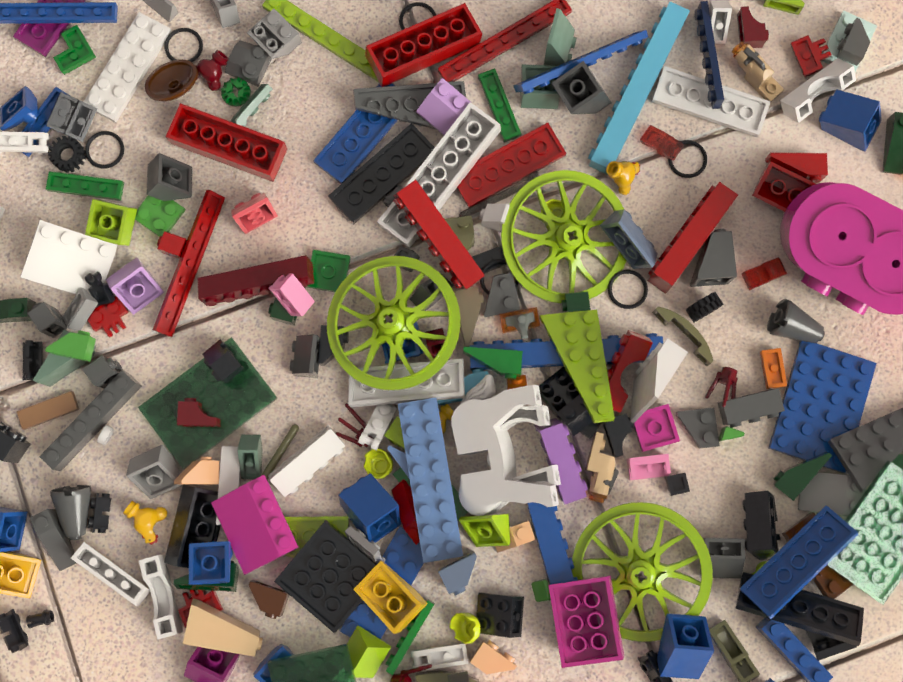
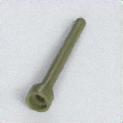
[261,424,299,480]

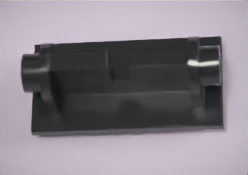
[23,340,42,380]
[88,493,112,533]
[0,609,29,653]
[638,650,673,682]

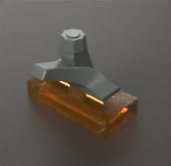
[499,307,540,339]

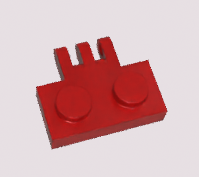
[790,35,832,77]
[88,296,129,337]
[178,590,223,628]

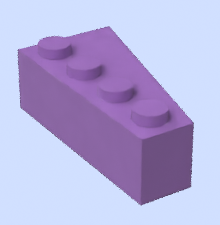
[534,417,588,505]

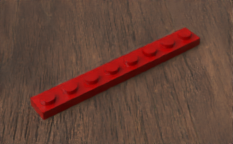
[438,0,572,82]
[152,190,225,337]

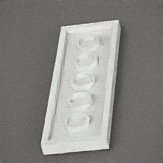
[84,12,172,123]
[652,66,771,137]
[349,359,465,407]

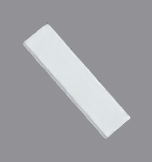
[216,446,240,525]

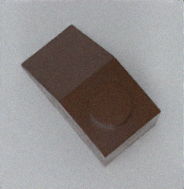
[249,580,289,619]

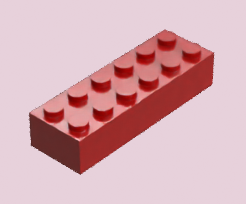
[365,3,482,87]
[166,103,288,182]
[393,179,485,290]
[647,182,738,294]

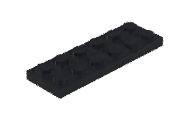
[328,123,435,225]
[735,572,864,646]

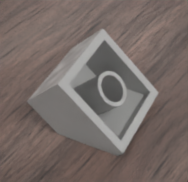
[126,445,182,499]

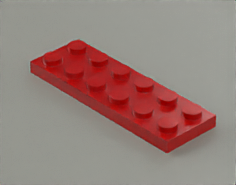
[457,122,567,208]

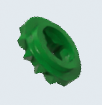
[221,77,251,107]

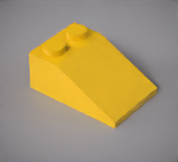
[0,551,41,599]
[353,560,428,634]

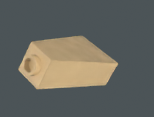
[183,599,263,657]

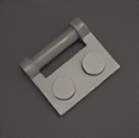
[345,526,385,565]

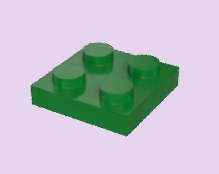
[307,250,351,292]

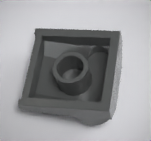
[225,40,272,87]

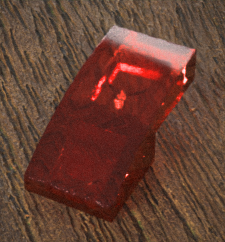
[640,125,684,161]
[741,257,787,291]

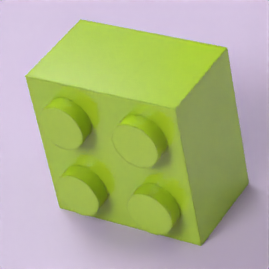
[85,199,137,246]

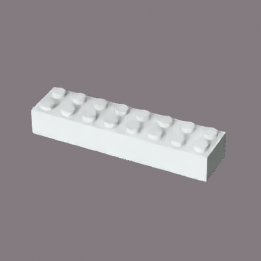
[377,102,501,249]

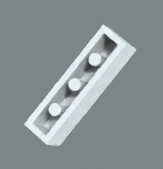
[268,425,345,497]
[71,542,150,607]

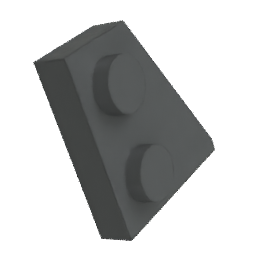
[676,408,720,449]

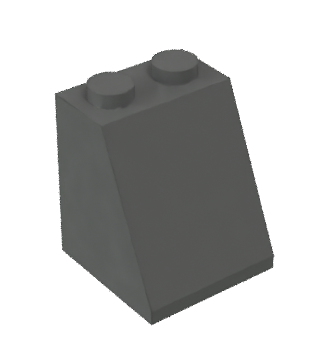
[552,61,612,114]
[690,229,737,287]

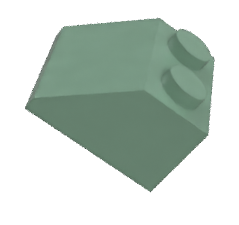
[520,64,560,109]

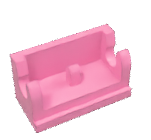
[269,273,315,316]
[627,454,671,480]

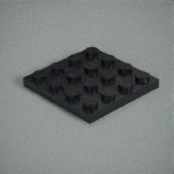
[274,520,376,633]

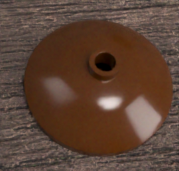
[145,59,198,102]

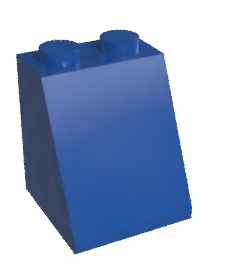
[819,89,882,152]
[338,473,401,543]
[0,507,28,552]
[657,614,714,679]

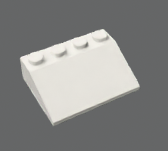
[20,220,117,295]
[630,338,688,423]

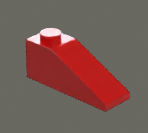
[765,153,828,183]
[391,479,420,545]

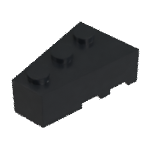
[742,490,781,561]

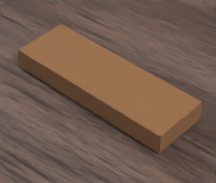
[17,391,79,430]

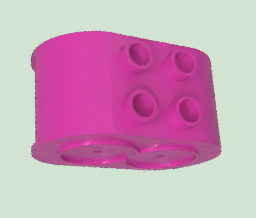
[780,182,903,315]

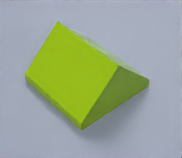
[459,514,510,547]
[339,625,392,678]

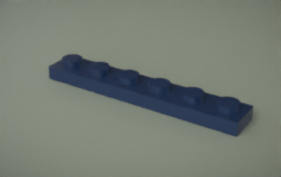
[694,1,724,109]

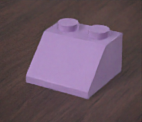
[416,78,471,135]
[106,257,164,315]

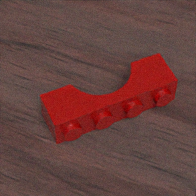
[607,330,653,413]

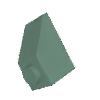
[237,434,263,479]

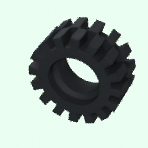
[48,136,86,173]
[686,292,724,323]

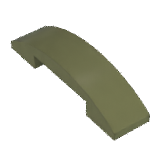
[652,306,713,366]

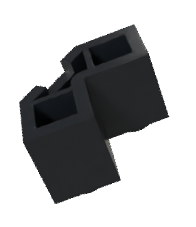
[202,339,244,383]

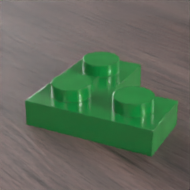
[53,25,96,75]

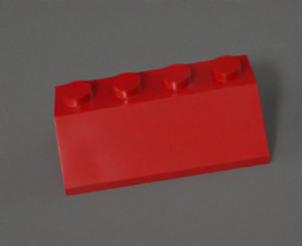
[752,161,816,212]

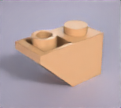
[470,640,517,675]

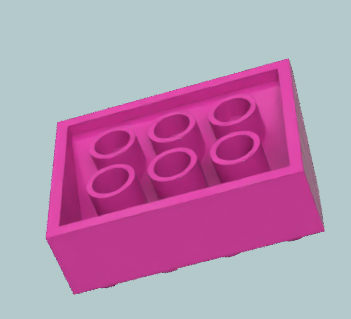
[211,475,299,575]
[548,575,624,668]

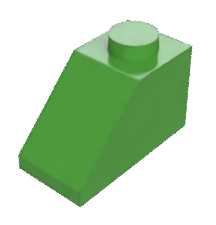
[45,330,96,362]

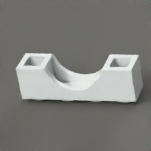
[780,58,856,123]
[139,554,183,640]

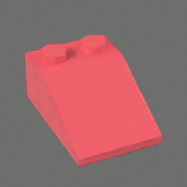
[231,193,278,234]

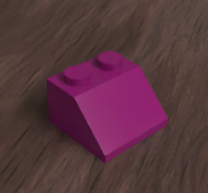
[184,647,241,682]

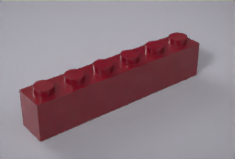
[197,255,314,306]

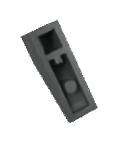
[30,509,76,571]

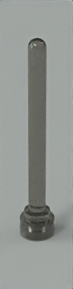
[459,171,540,217]

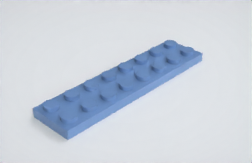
[398,397,463,563]

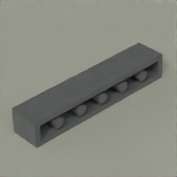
[39,370,142,471]

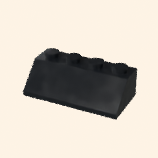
[164,485,221,568]

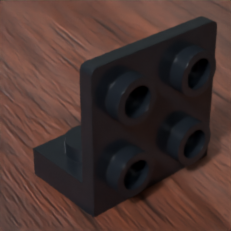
[476,593,524,638]
[806,630,857,661]

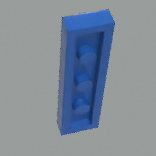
[21,87,70,157]

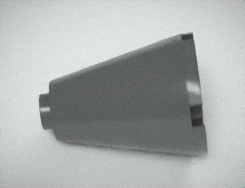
[767,299,825,343]
[50,485,91,540]

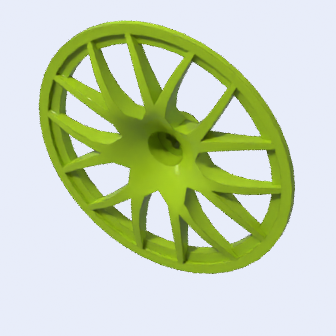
[501,170,626,303]
[327,256,461,390]
[571,502,713,642]

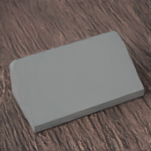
[143,0,178,22]
[62,288,98,331]

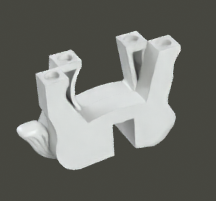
[451,374,561,516]

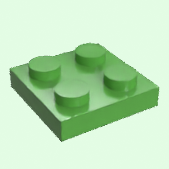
[135,195,186,237]

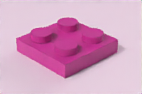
[630,404,680,452]

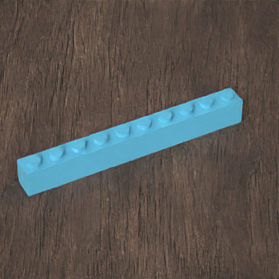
[588,2,690,175]

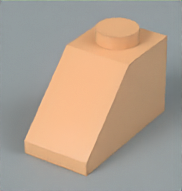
[174,457,219,485]
[495,521,535,553]

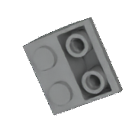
[247,9,302,59]

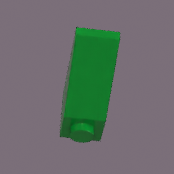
[463,347,523,380]

